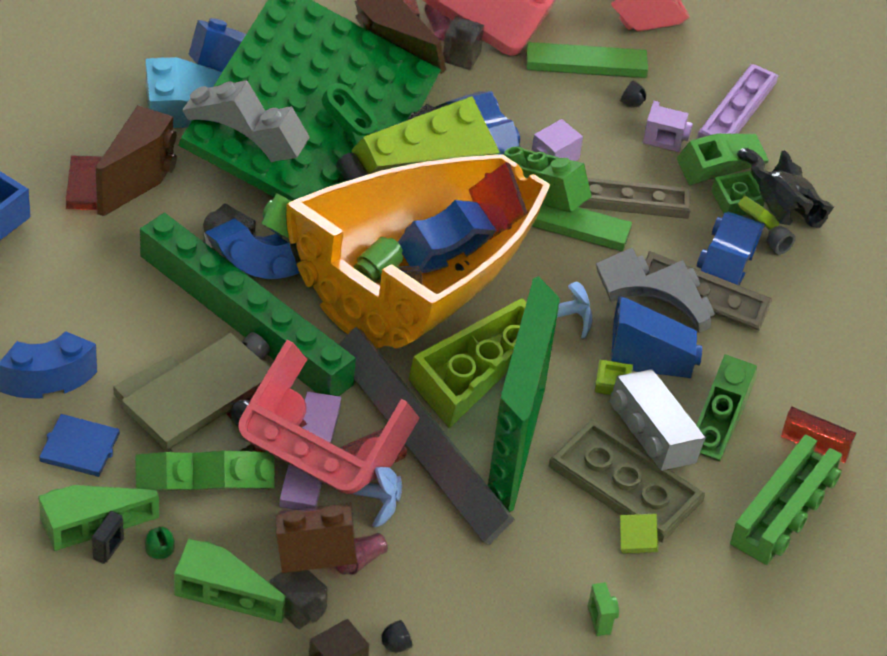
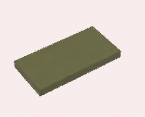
[121,333,270,450]
[113,356,253,453]
[549,419,705,543]

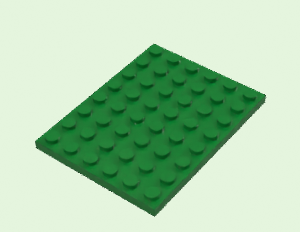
[178,0,441,201]

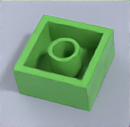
[711,171,765,216]

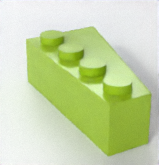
[352,96,500,174]
[408,298,526,429]

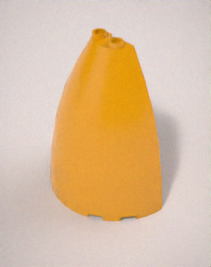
[286,154,550,349]

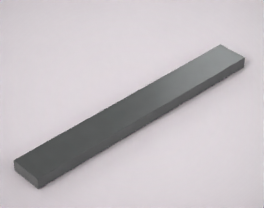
[338,327,515,545]

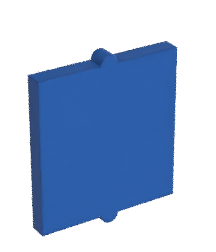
[39,414,120,477]

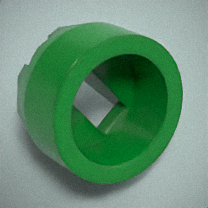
[145,526,175,559]

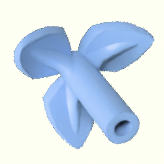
[557,282,592,338]
[353,467,402,527]

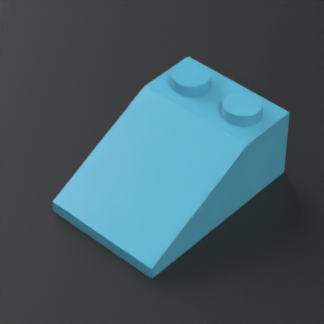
[145,57,222,128]

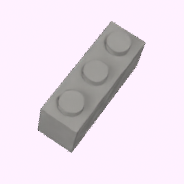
[609,369,705,471]

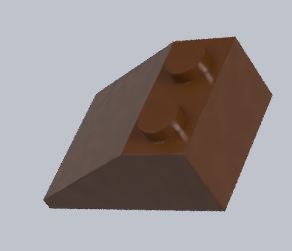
[355,0,446,74]
[95,105,177,216]
[276,502,357,573]

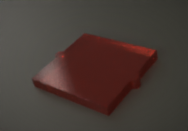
[469,162,528,240]

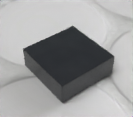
[92,511,124,564]

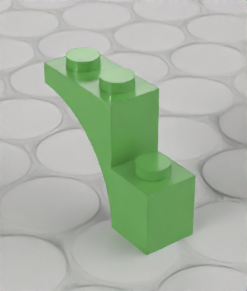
[135,450,275,491]

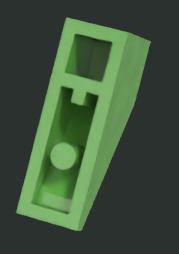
[38,485,159,551]
[174,539,285,623]

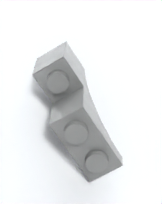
[182,80,310,162]
[596,247,714,333]

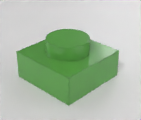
[588,582,619,636]

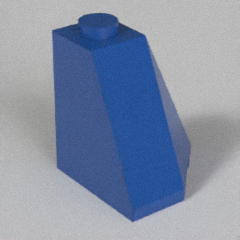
[611,296,702,378]

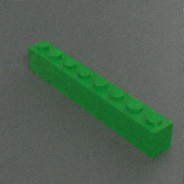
[140,212,356,396]

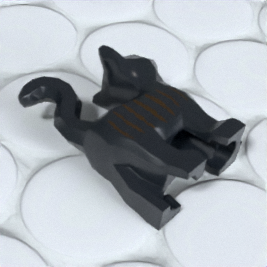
[737,148,834,228]

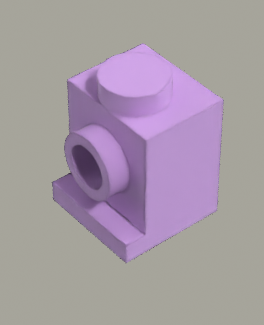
[643,101,693,152]

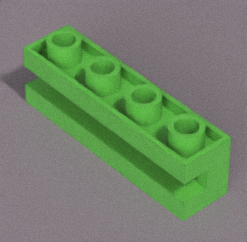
[730,434,842,565]

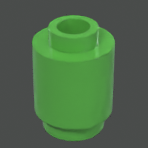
[354,237,403,283]

